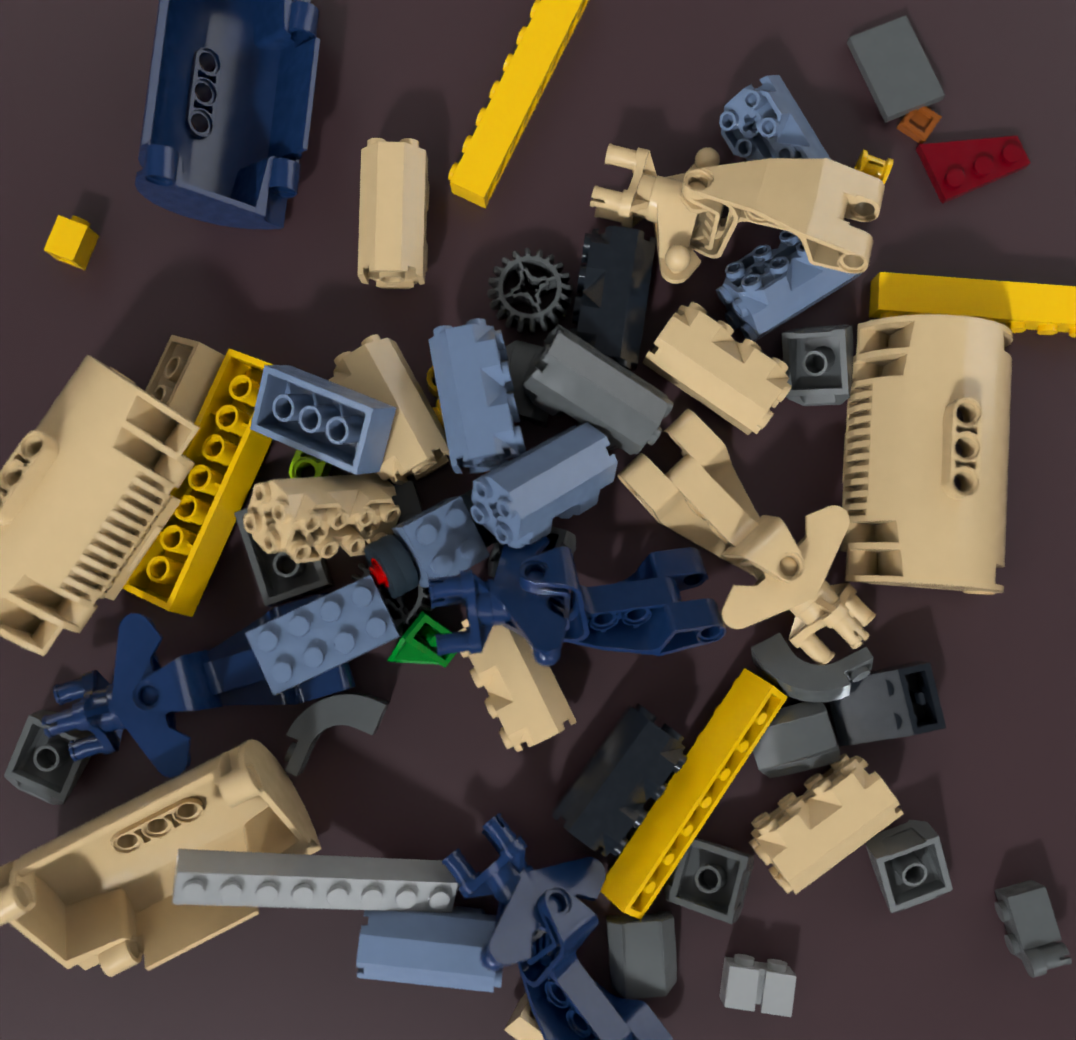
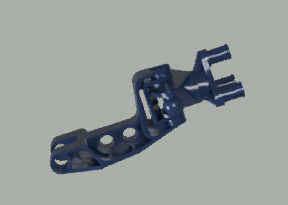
[428,536,726,667]
[42,592,355,778]
[442,813,673,1040]

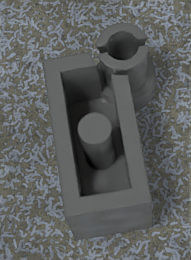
[995,880,1072,978]

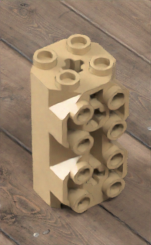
[358,138,429,289]
[643,302,792,435]
[329,334,450,485]
[244,473,401,564]
[458,619,577,752]
[749,754,904,894]

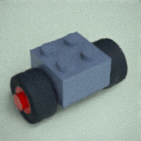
[365,489,498,599]

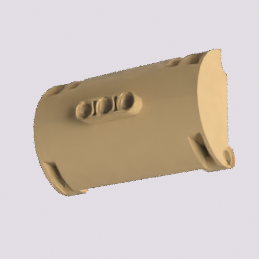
[840,314,1013,595]
[0,354,200,656]
[0,739,322,977]

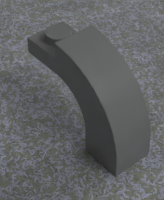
[751,633,874,703]
[284,692,390,776]

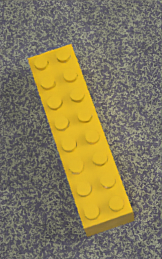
[122,348,273,617]

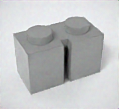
[719,954,797,1017]

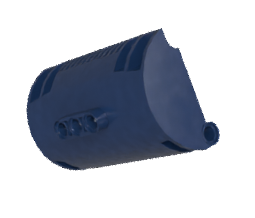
[135,0,320,230]

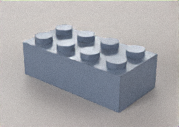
[250,365,396,475]
[245,574,401,695]

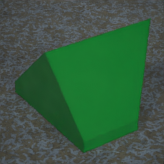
[387,611,457,668]

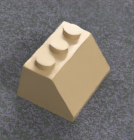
[145,335,225,424]

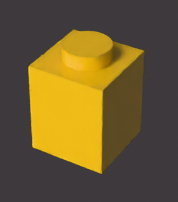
[44,215,99,270]

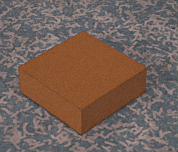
[896,106,942,144]

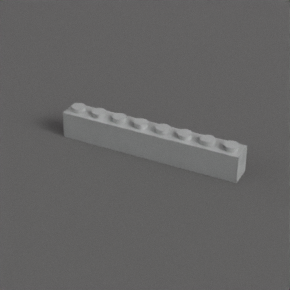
[172,849,458,913]

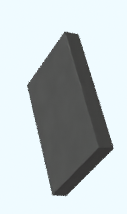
[847,15,945,123]

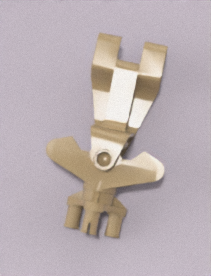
[590,143,885,284]
[617,409,876,665]

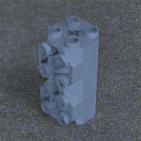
[719,75,831,161]
[716,230,862,342]
[428,318,526,474]
[471,422,618,548]
[356,906,503,993]

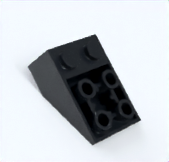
[828,661,946,746]

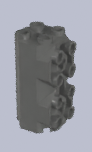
[522,325,674,455]

